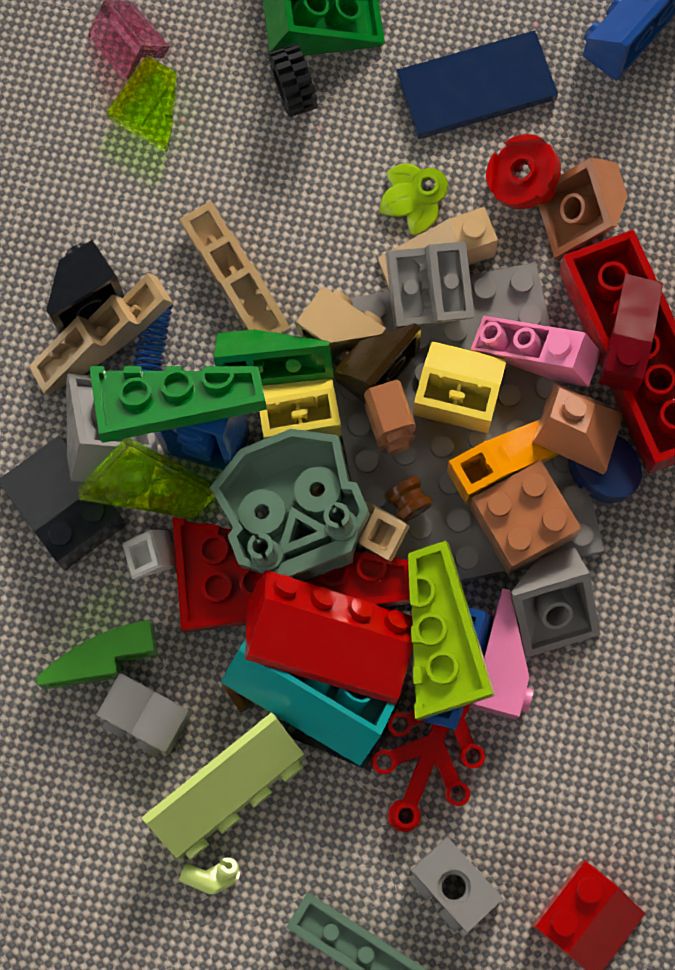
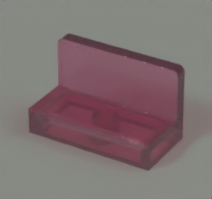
[88,0,170,80]

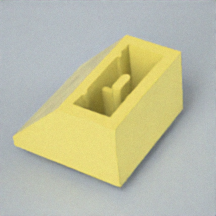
[413,341,507,434]
[259,378,342,439]

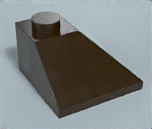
[334,323,421,404]

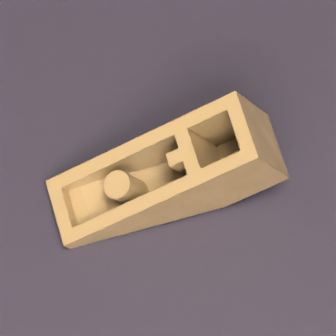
[378,207,498,288]

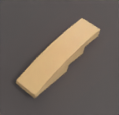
[179,200,291,333]
[29,273,173,395]

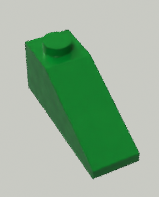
[214,329,334,386]

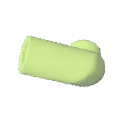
[179,858,240,895]

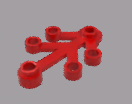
[371,704,485,832]

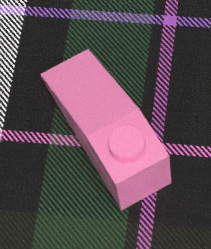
[470,588,534,720]

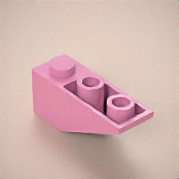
[470,316,601,387]

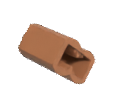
[364,380,416,455]

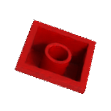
[531,860,646,970]

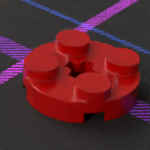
[486,134,561,210]

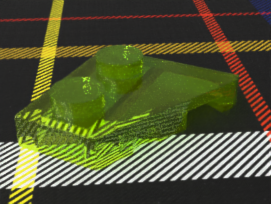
[106,55,178,153]

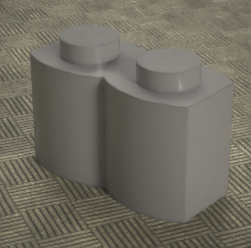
[96,673,192,757]

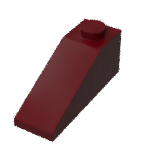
[598,274,663,393]

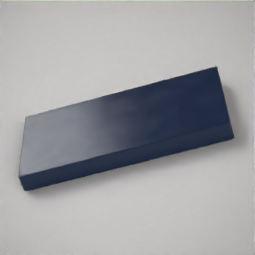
[396,30,558,139]

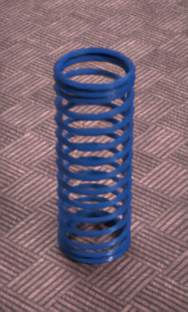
[133,304,173,371]

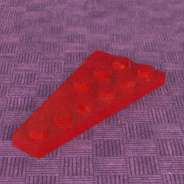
[172,517,410,633]

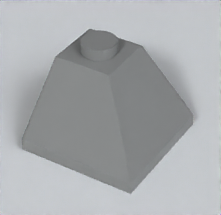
[511,548,601,658]

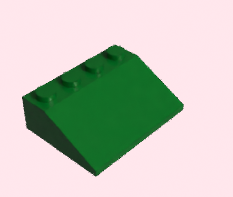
[262,0,385,56]

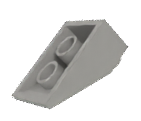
[66,373,158,487]

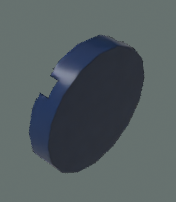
[568,435,642,504]

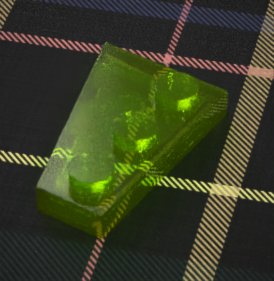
[77,437,215,519]

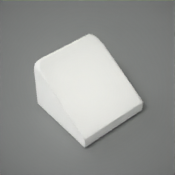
[122,530,176,579]

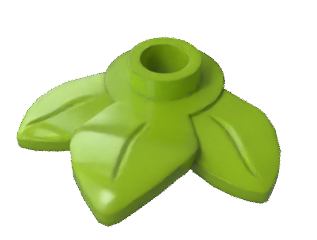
[379,163,449,236]

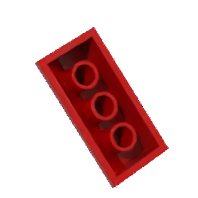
[245,570,414,704]

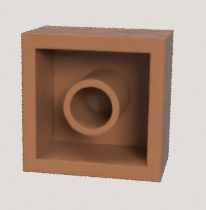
[469,460,581,575]

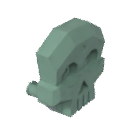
[210,429,371,581]

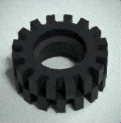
[268,44,318,117]

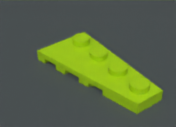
[408,540,495,721]

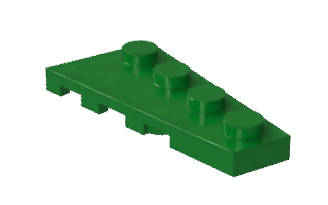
[89,366,267,443]

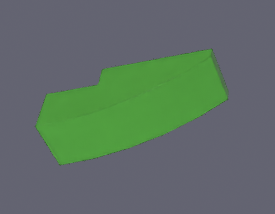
[36,619,159,690]

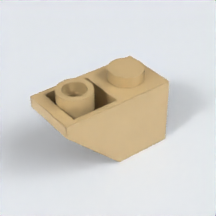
[296,286,386,354]

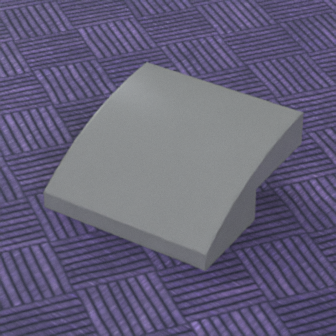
[385,241,475,329]

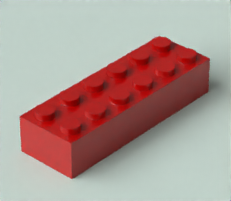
[558,229,675,475]

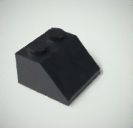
[46,240,124,335]

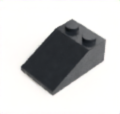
[0,435,127,571]

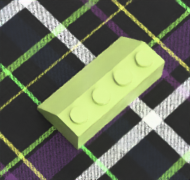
[141,712,305,860]

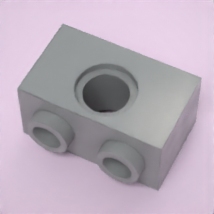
[410,837,503,933]

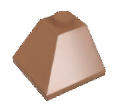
[538,157,628,259]
[533,381,624,474]

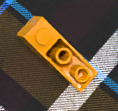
[447,419,559,505]

